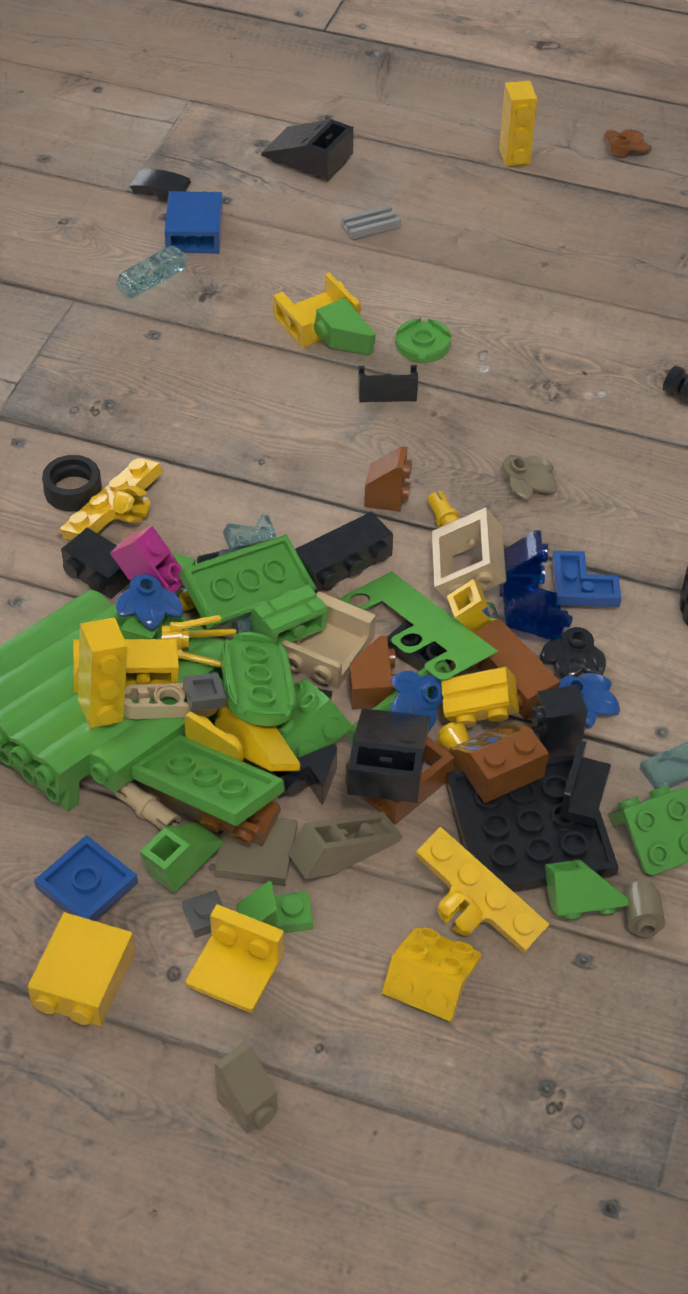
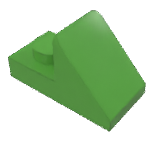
[236,881,313,933]

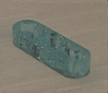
[116,246,187,298]

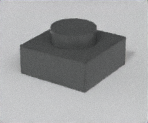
[183,673,226,711]
[182,890,224,938]

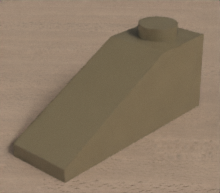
[288,812,403,879]

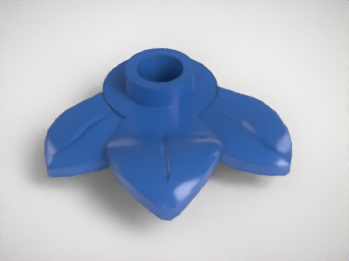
[116,574,183,632]
[389,670,444,732]
[559,673,620,728]

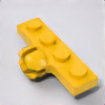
[59,458,163,540]
[415,827,549,954]

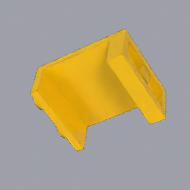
[273,272,361,348]

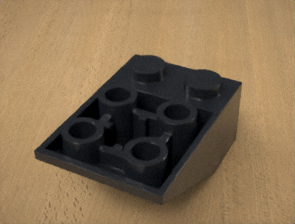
[261,119,354,180]
[347,708,430,803]

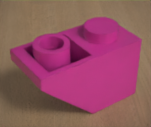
[110,525,183,593]

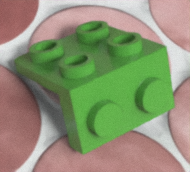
[276,679,353,758]
[608,785,688,876]

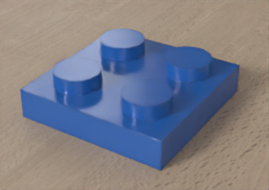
[34,835,138,921]

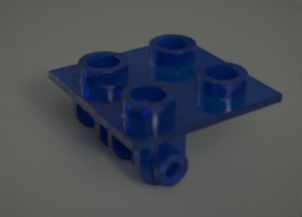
[502,578,573,640]

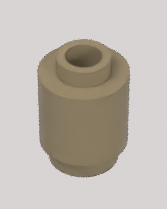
[625,880,665,937]

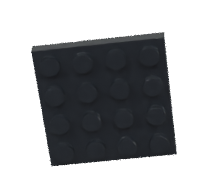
[446,754,619,891]

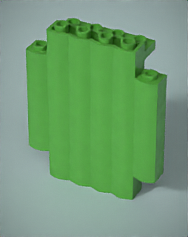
[0,589,225,812]

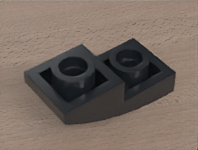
[130,169,191,201]
[387,620,453,671]

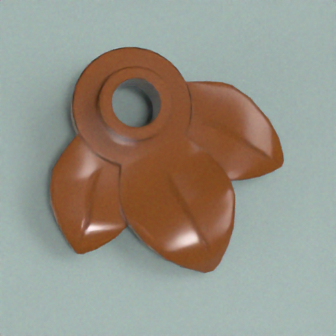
[604,129,652,156]

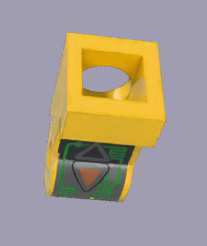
[447,579,500,632]

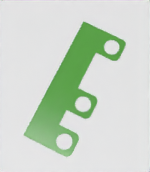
[341,571,498,680]

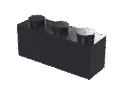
[295,511,393,593]

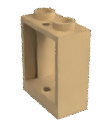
[432,507,506,603]

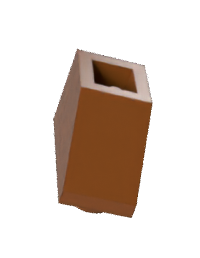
[364,446,412,512]
[349,635,396,710]

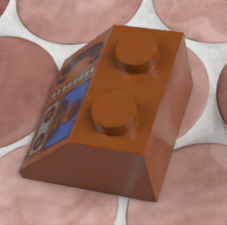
[449,723,549,803]

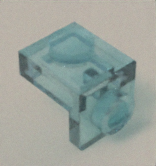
[223,515,276,549]

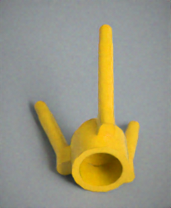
[162,615,237,668]

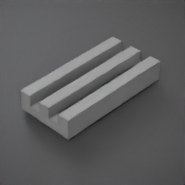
[341,205,401,240]

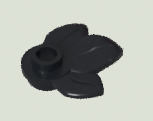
[541,627,606,679]

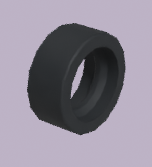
[42,455,102,511]

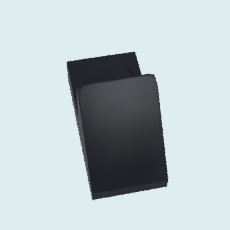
[272,743,337,805]

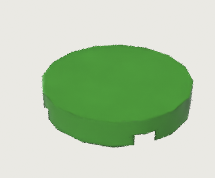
[395,318,451,363]

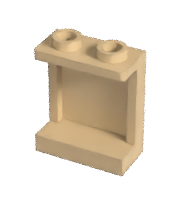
[281,591,376,689]

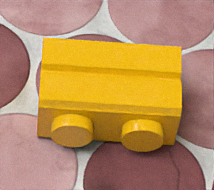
[441,667,519,728]

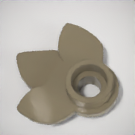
[502,455,557,501]

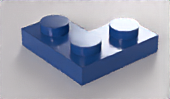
[552,550,621,607]

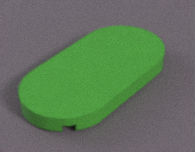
[220,632,296,726]

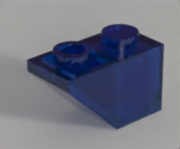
[499,530,548,597]

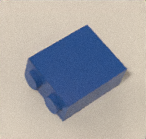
[165,191,223,254]

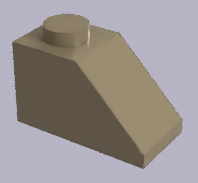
[215,1041,278,1134]

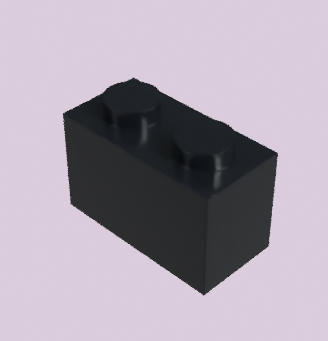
[61,527,131,599]
[530,685,588,758]

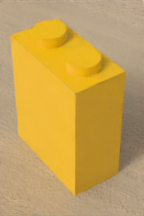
[27,912,135,1027]

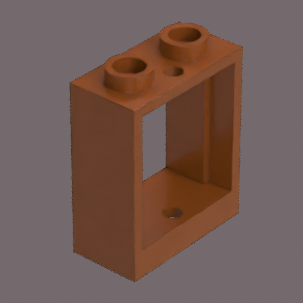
[346,736,454,825]

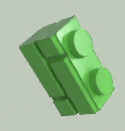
[250,585,328,646]

